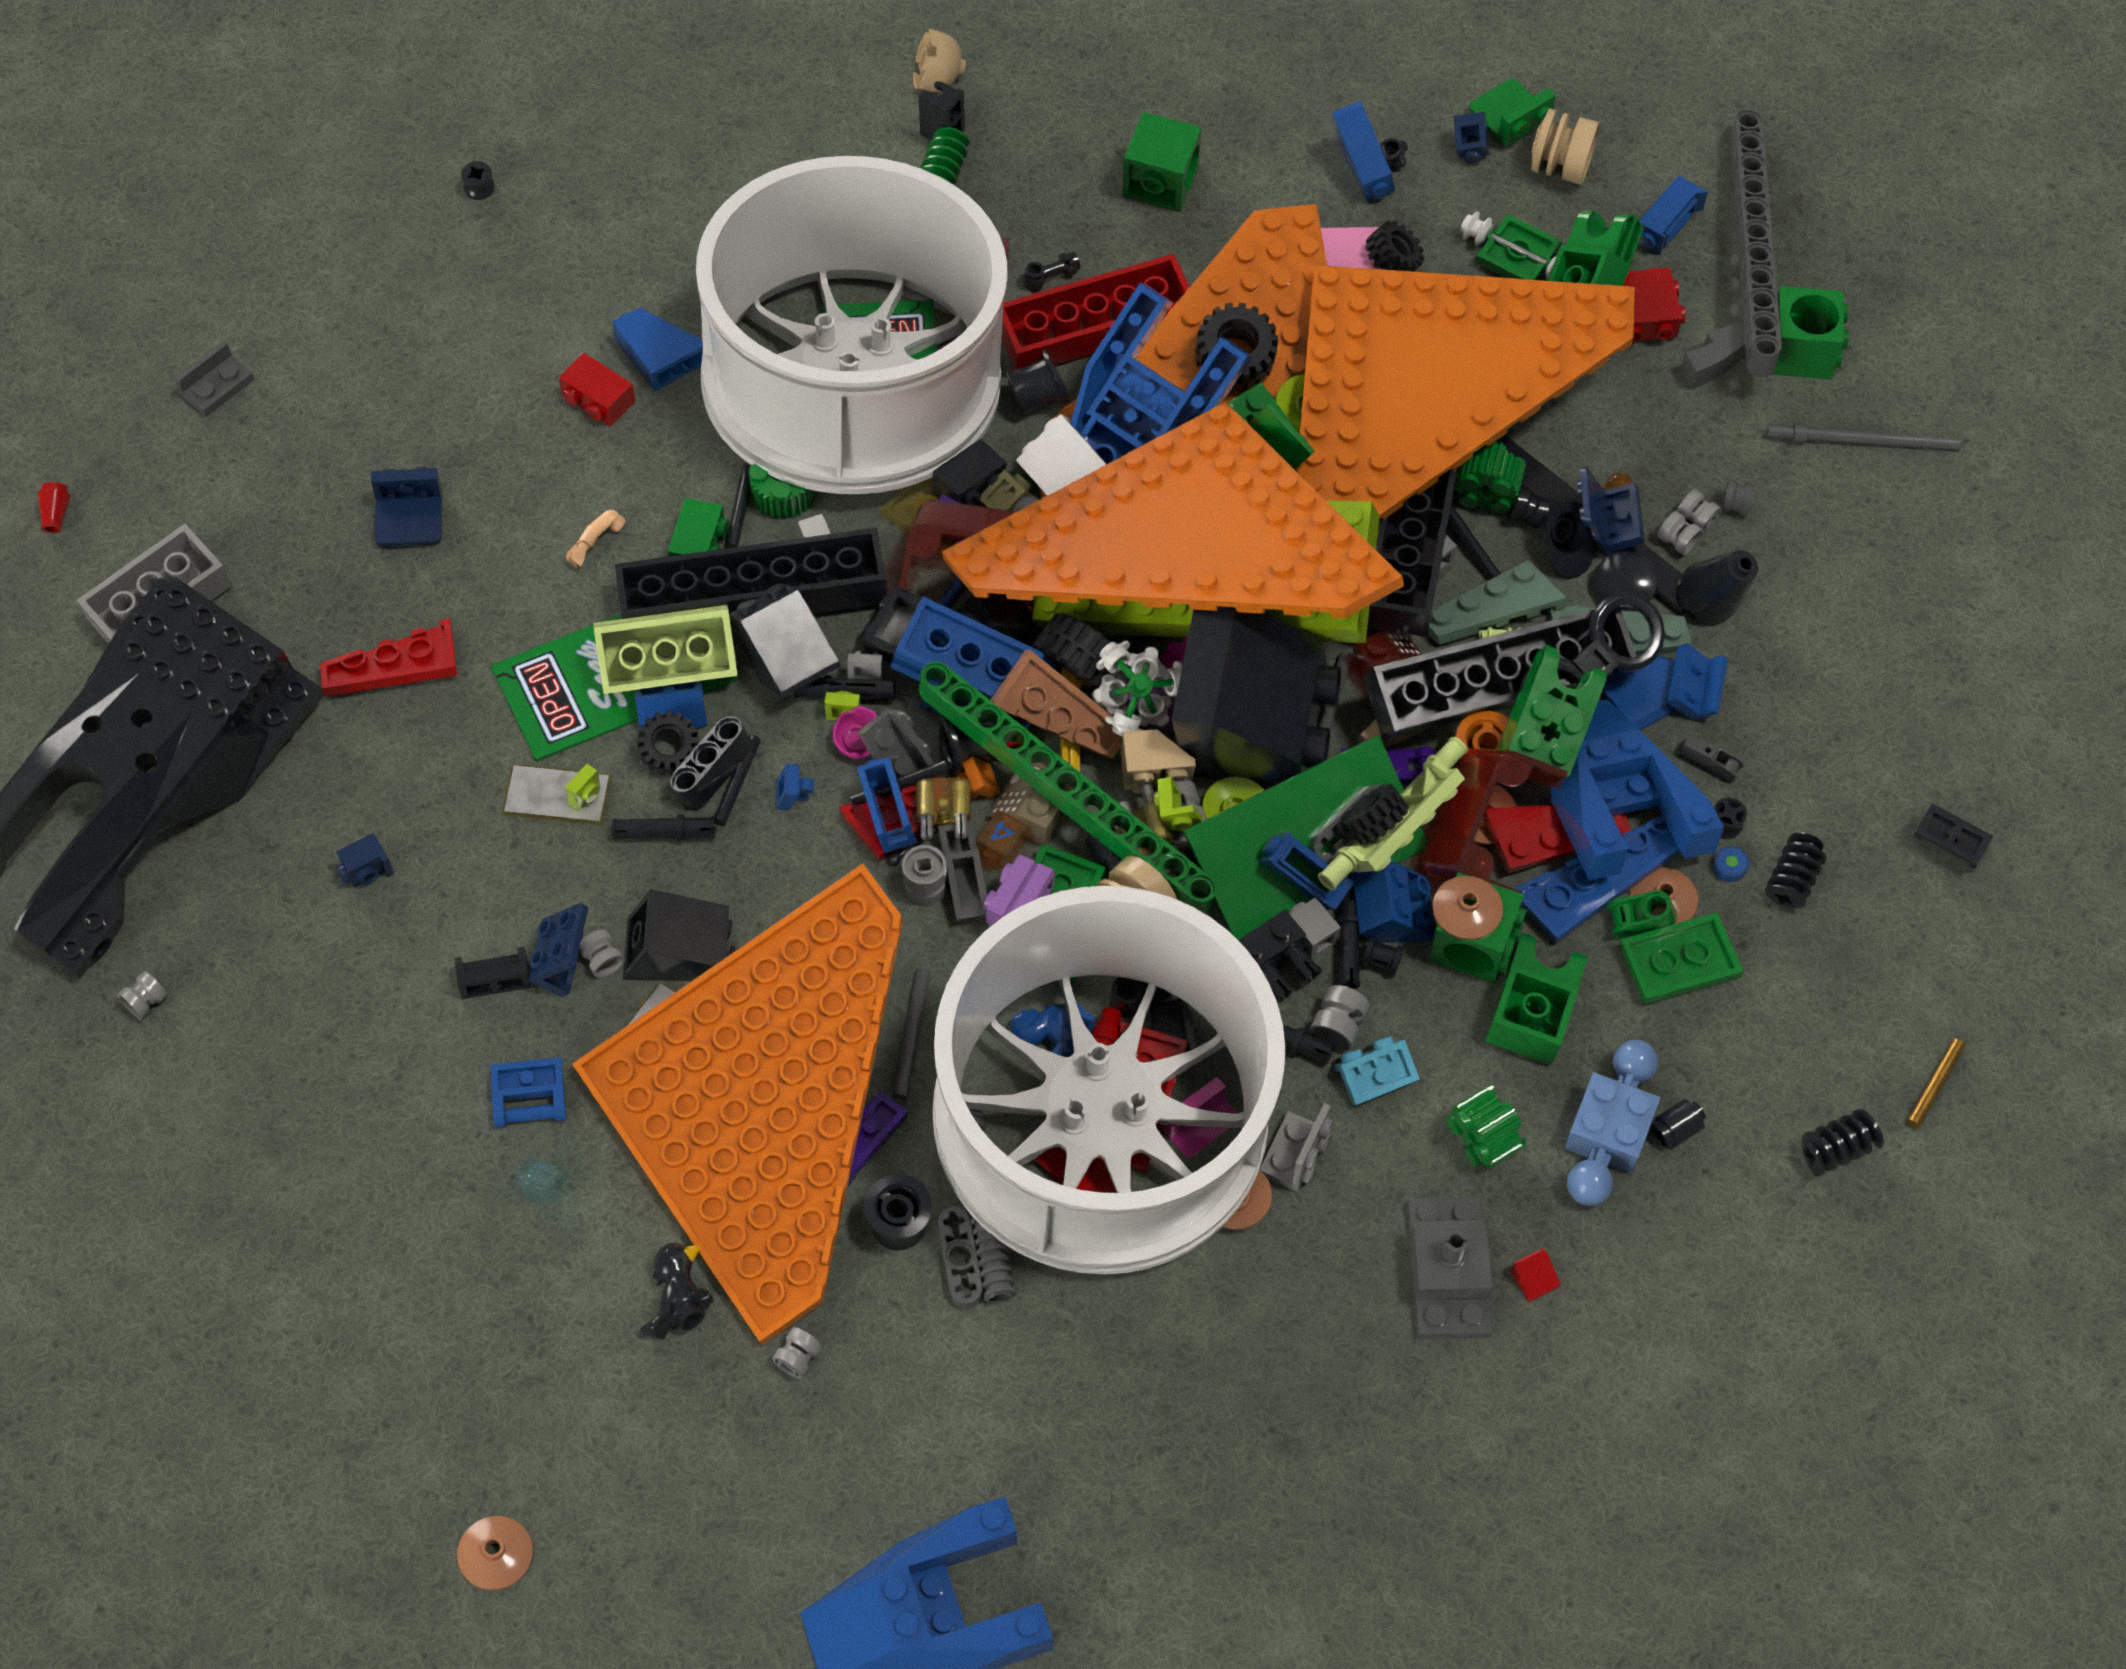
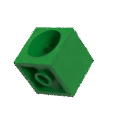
[1122,112,1202,212]
[1772,286,1849,380]
[1429,872,1527,983]

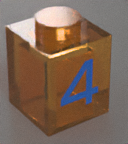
[976,810,1027,870]

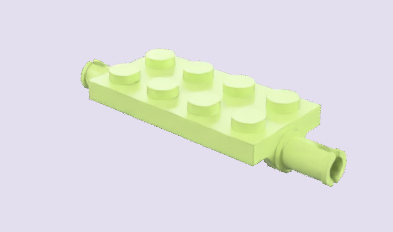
[1318,737,1468,890]

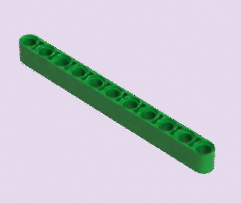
[919,661,1217,913]

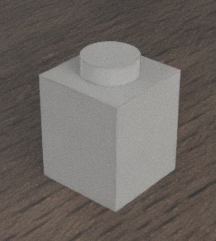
[1289,897,1341,959]

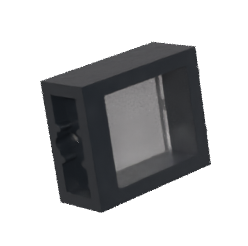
[862,586,939,664]

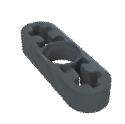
[1309,785,1381,862]
[938,1206,983,1309]

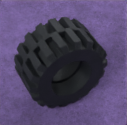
[1195,303,1278,393]
[1032,613,1115,695]

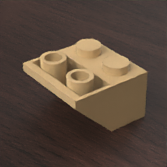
[1120,730,1196,794]

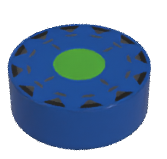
[1713,846,1749,882]

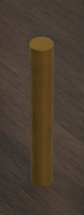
[1906,1039,1965,1129]

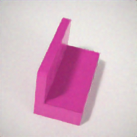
[1161,1077,1238,1158]

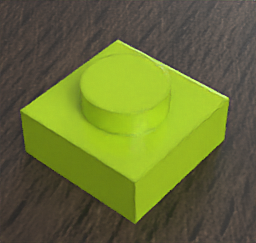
[825,691,861,721]
[565,764,601,810]

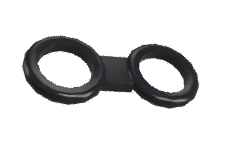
[1519,592,1665,734]

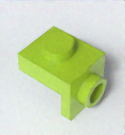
[1154,777,1202,831]

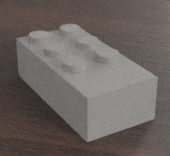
[76,524,233,644]

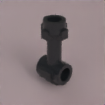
[1022,252,1081,292]

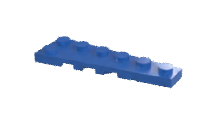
[1512,815,1681,944]

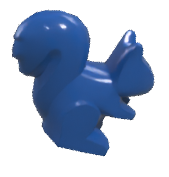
[1010,1002,1096,1057]

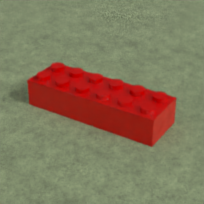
[1001,254,1190,369]

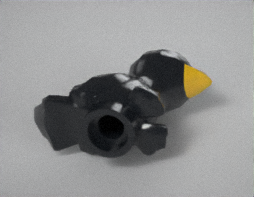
[640,1243,714,1340]

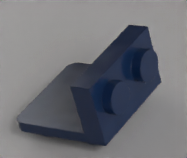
[371,467,443,547]
[1577,467,1645,553]
[528,903,588,997]

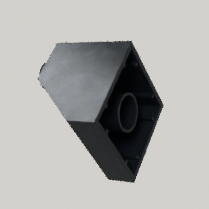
[1172,606,1341,787]

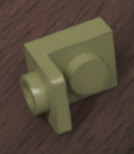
[980,469,1035,520]

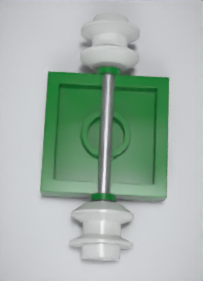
[1460,211,1562,281]

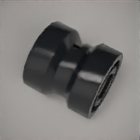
[1507,487,1551,529]

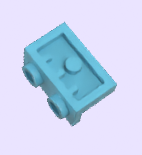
[1333,1036,1420,1105]

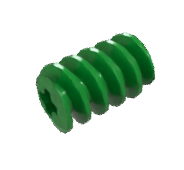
[921,127,970,185]

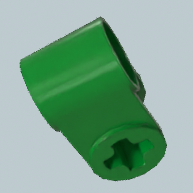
[1607,890,1677,940]

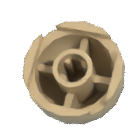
[913,29,966,92]

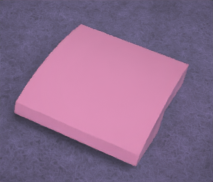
[1321,227,1381,269]

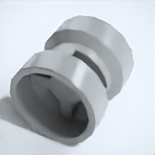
[1677,489,1722,534]
[1657,511,1703,556]
[579,929,625,978]
[117,971,168,1020]
[772,1327,822,1379]

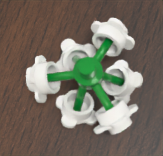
[1093,641,1182,737]

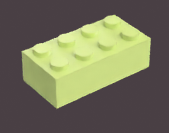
[594,605,738,694]

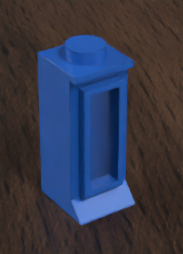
[1639,175,1708,255]
[857,757,917,853]
[1260,832,1355,910]

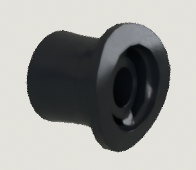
[1006,349,1069,416]
[939,714,998,776]
[863,1174,932,1251]

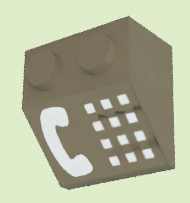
[986,763,1073,845]

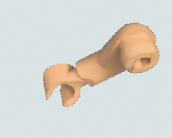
[566,510,626,569]

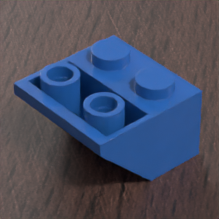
[1352,861,1435,943]

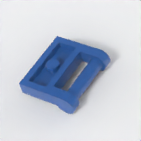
[490,1057,567,1128]

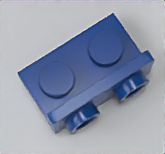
[1667,643,1728,721]

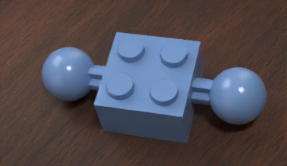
[1565,1040,1661,1206]

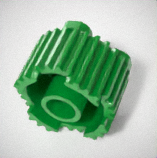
[1455,441,1526,514]
[749,464,816,519]
[1446,1085,1527,1168]

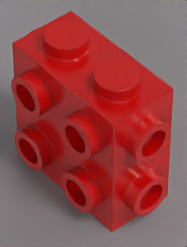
[1623,268,1686,343]

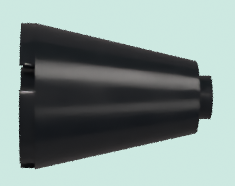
[1677,550,1758,625]

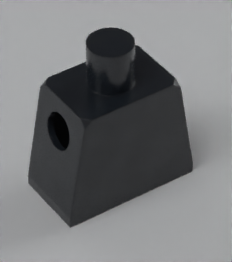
[957,593,1038,645]

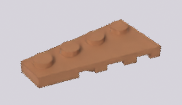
[991,650,1122,759]

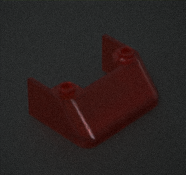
[900,500,1035,615]
[1422,748,1568,893]

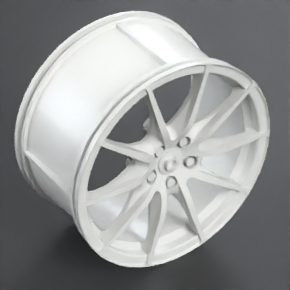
[696,156,1007,494]
[933,886,1285,1274]

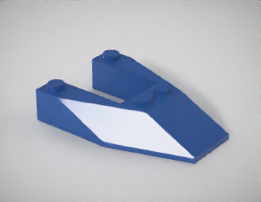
[1071,283,1253,464]
[1546,699,1724,880]
[800,1497,1053,1669]

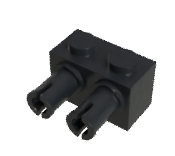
[1238,909,1322,1003]

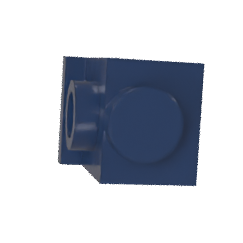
[1454,112,1490,163]
[336,833,394,888]

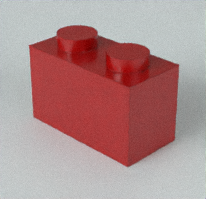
[559,352,636,426]

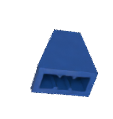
[1332,100,1395,202]
[612,308,703,391]

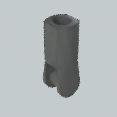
[1680,734,1744,782]

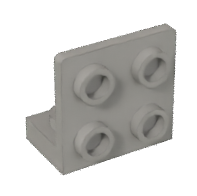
[1259,1103,1334,1192]

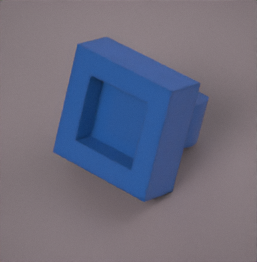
[776,764,814,810]

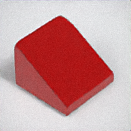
[1510,1248,1561,1303]

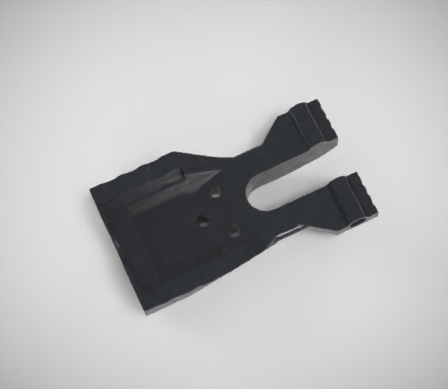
[0,577,325,978]

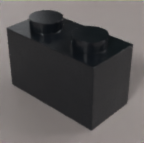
[931,439,1007,508]

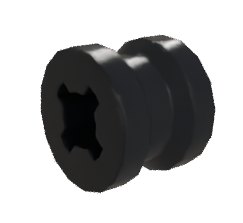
[461,161,495,200]
[1714,797,1747,839]

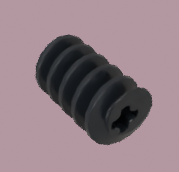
[1765,832,1827,909]
[1801,1109,1884,1177]

